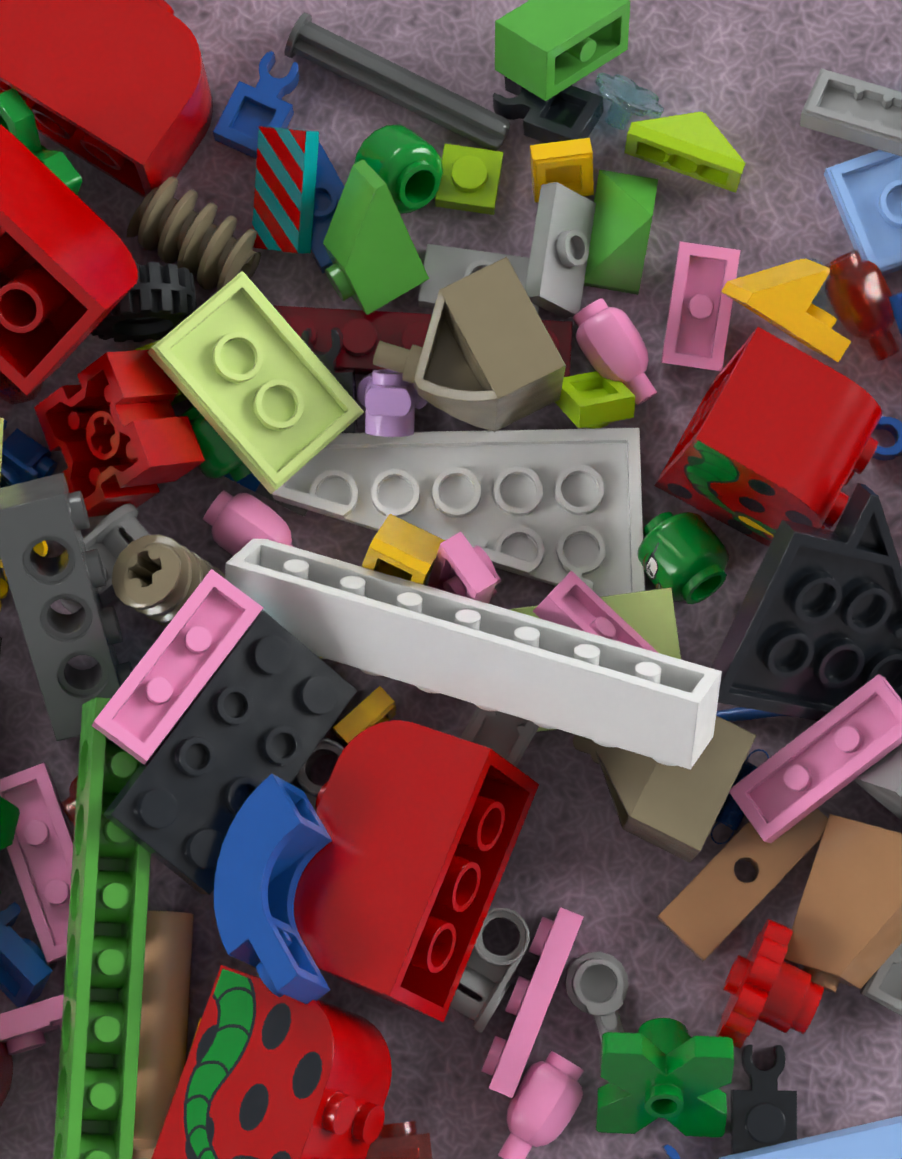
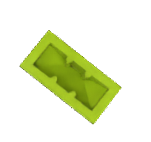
[624,111,745,193]

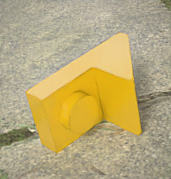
[721,259,851,363]

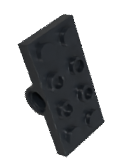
[103,610,357,895]

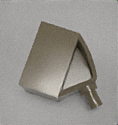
[373,257,566,432]
[573,716,757,863]

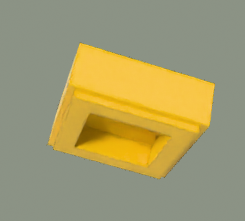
[530,138,594,203]
[333,686,396,746]

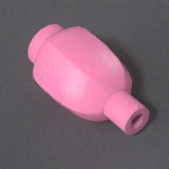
[573,298,658,406]
[203,490,294,556]
[498,1051,584,1159]

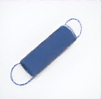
[711,749,769,844]

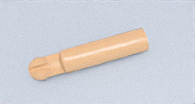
[132,911,194,1159]

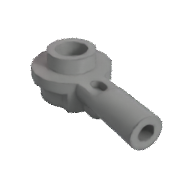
[565,951,629,1043]

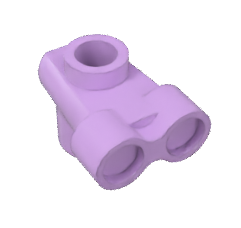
[357,369,428,437]

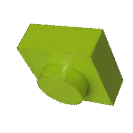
[435,143,504,215]
[554,371,635,429]

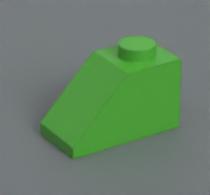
[495,0,630,101]
[323,159,429,315]

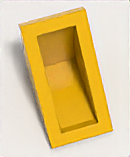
[361,514,445,585]

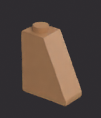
[784,814,902,993]

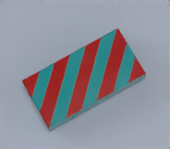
[252,126,319,254]

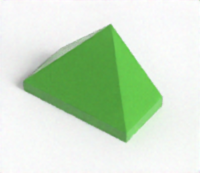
[584,169,658,295]

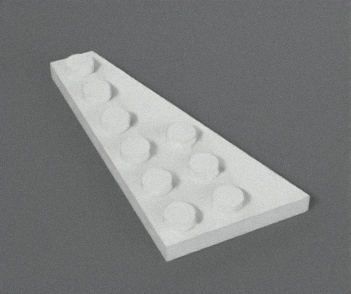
[272,428,645,597]

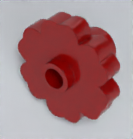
[716,918,824,1049]

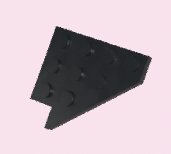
[711,483,902,721]

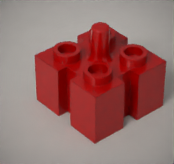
[34,349,205,517]

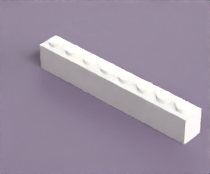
[225,538,722,769]

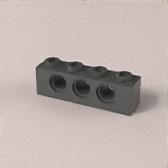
[0,472,133,741]

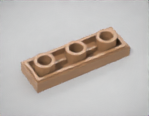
[656,808,828,962]

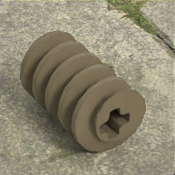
[126,176,261,292]
[112,534,225,627]

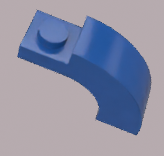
[214,774,332,1004]

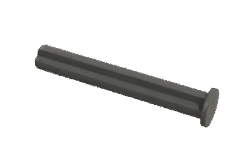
[284,12,510,151]

